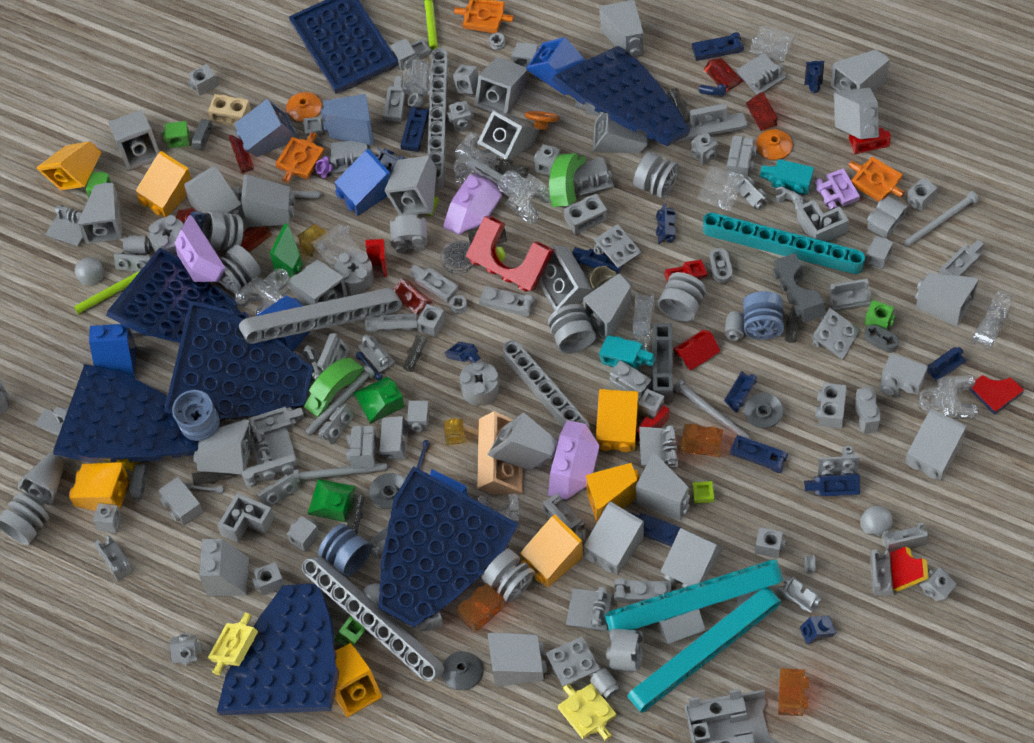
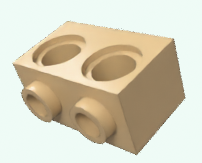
[208,94,251,126]

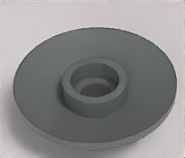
[744,393,783,428]
[369,473,405,509]
[442,652,482,690]

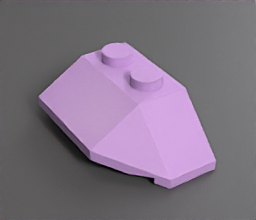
[443,172,502,235]
[175,215,225,282]
[548,420,600,500]

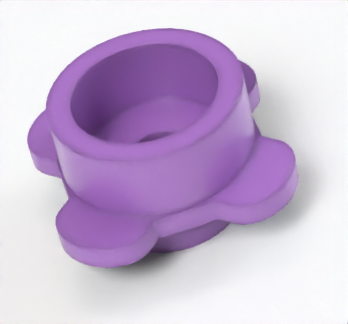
[315,156,333,178]

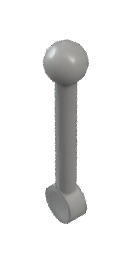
[184,483,224,495]

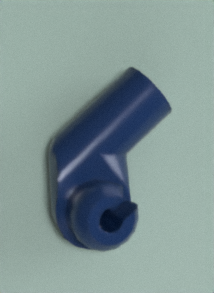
[699,84,727,97]

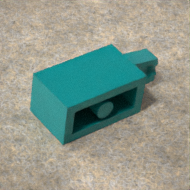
[760,159,814,195]
[598,335,656,371]

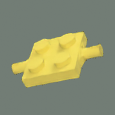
[208,612,258,676]
[558,683,616,741]

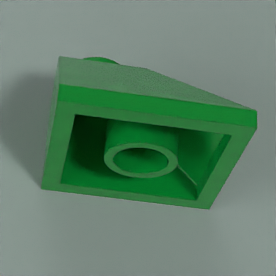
[270,223,303,278]
[353,376,405,424]
[307,479,356,522]

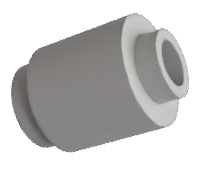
[123,235,151,254]
[725,311,744,341]
[590,668,619,699]

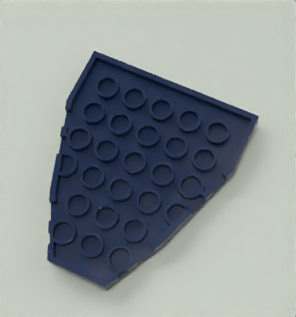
[552,46,690,146]
[106,248,249,343]
[164,301,313,420]
[53,364,199,463]
[378,466,519,628]
[217,583,339,715]

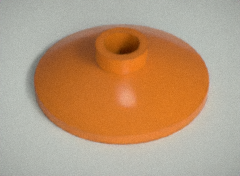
[286,92,322,122]
[756,129,793,160]

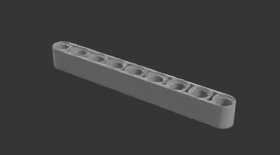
[428,48,449,189]
[239,288,402,344]
[302,556,444,681]

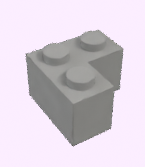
[797,200,849,242]
[879,353,928,397]
[218,493,274,543]

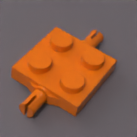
[454,0,514,33]
[275,132,325,184]
[848,156,905,202]

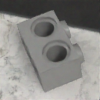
[564,194,608,235]
[815,383,846,428]

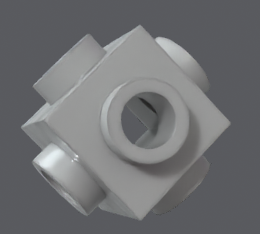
[447,101,474,132]
[691,132,718,165]
[534,144,560,176]
[919,567,957,601]
[170,633,202,664]

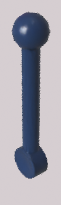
[356,352,382,380]
[417,440,430,469]

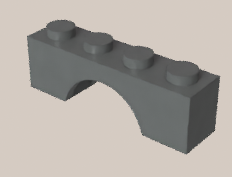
[772,253,825,323]
[653,323,673,402]

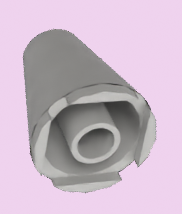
[18,452,65,506]

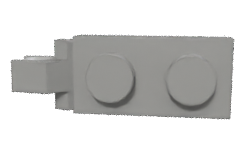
[383,76,406,122]
[939,240,984,276]
[410,264,459,303]
[365,313,418,332]
[249,407,305,434]

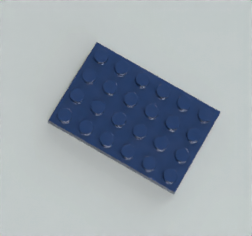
[289,0,399,94]

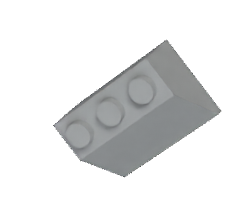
[539,245,593,311]

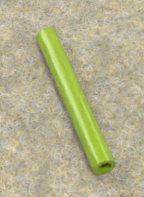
[424,0,438,50]
[74,271,140,314]

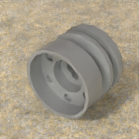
[633,151,679,199]
[202,211,243,252]
[219,245,261,295]
[658,272,706,322]
[548,304,596,354]
[0,494,50,545]
[482,549,536,603]

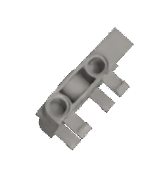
[684,689,776,743]

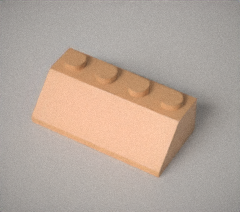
[477,411,523,495]

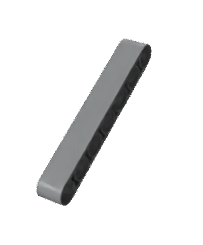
[503,340,590,430]

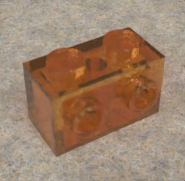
[681,423,723,457]
[457,583,505,633]
[778,668,809,716]

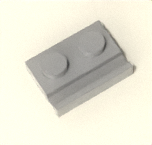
[317,334,350,372]

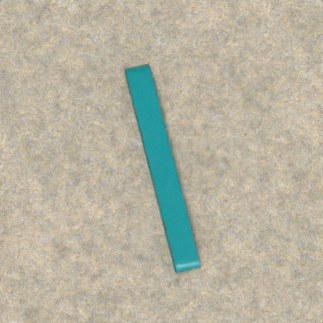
[703,212,865,274]
[604,560,783,632]
[627,587,782,713]

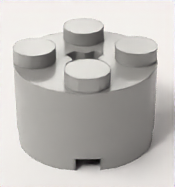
[390,214,428,253]
[149,215,184,256]
[335,252,374,295]
[459,360,499,406]
[606,629,643,672]

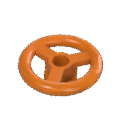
[524,111,560,130]

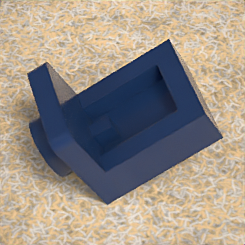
[800,615,836,644]

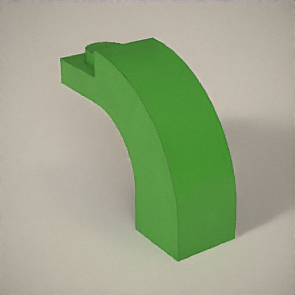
[549,153,586,207]
[304,358,364,417]

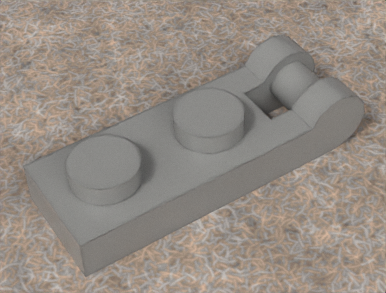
[479,286,535,316]
[242,454,298,488]
[614,578,671,602]

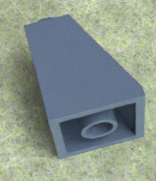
[321,94,374,145]
[234,99,299,157]

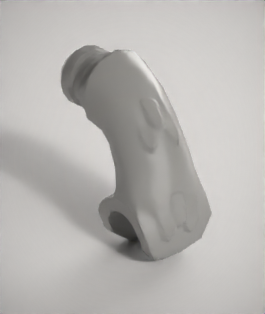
[775,187,805,211]

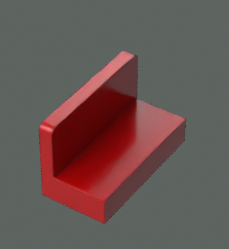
[848,128,891,155]
[365,239,388,277]
[673,330,720,370]

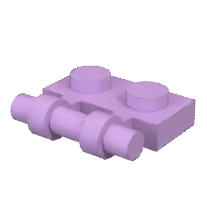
[815,168,860,210]

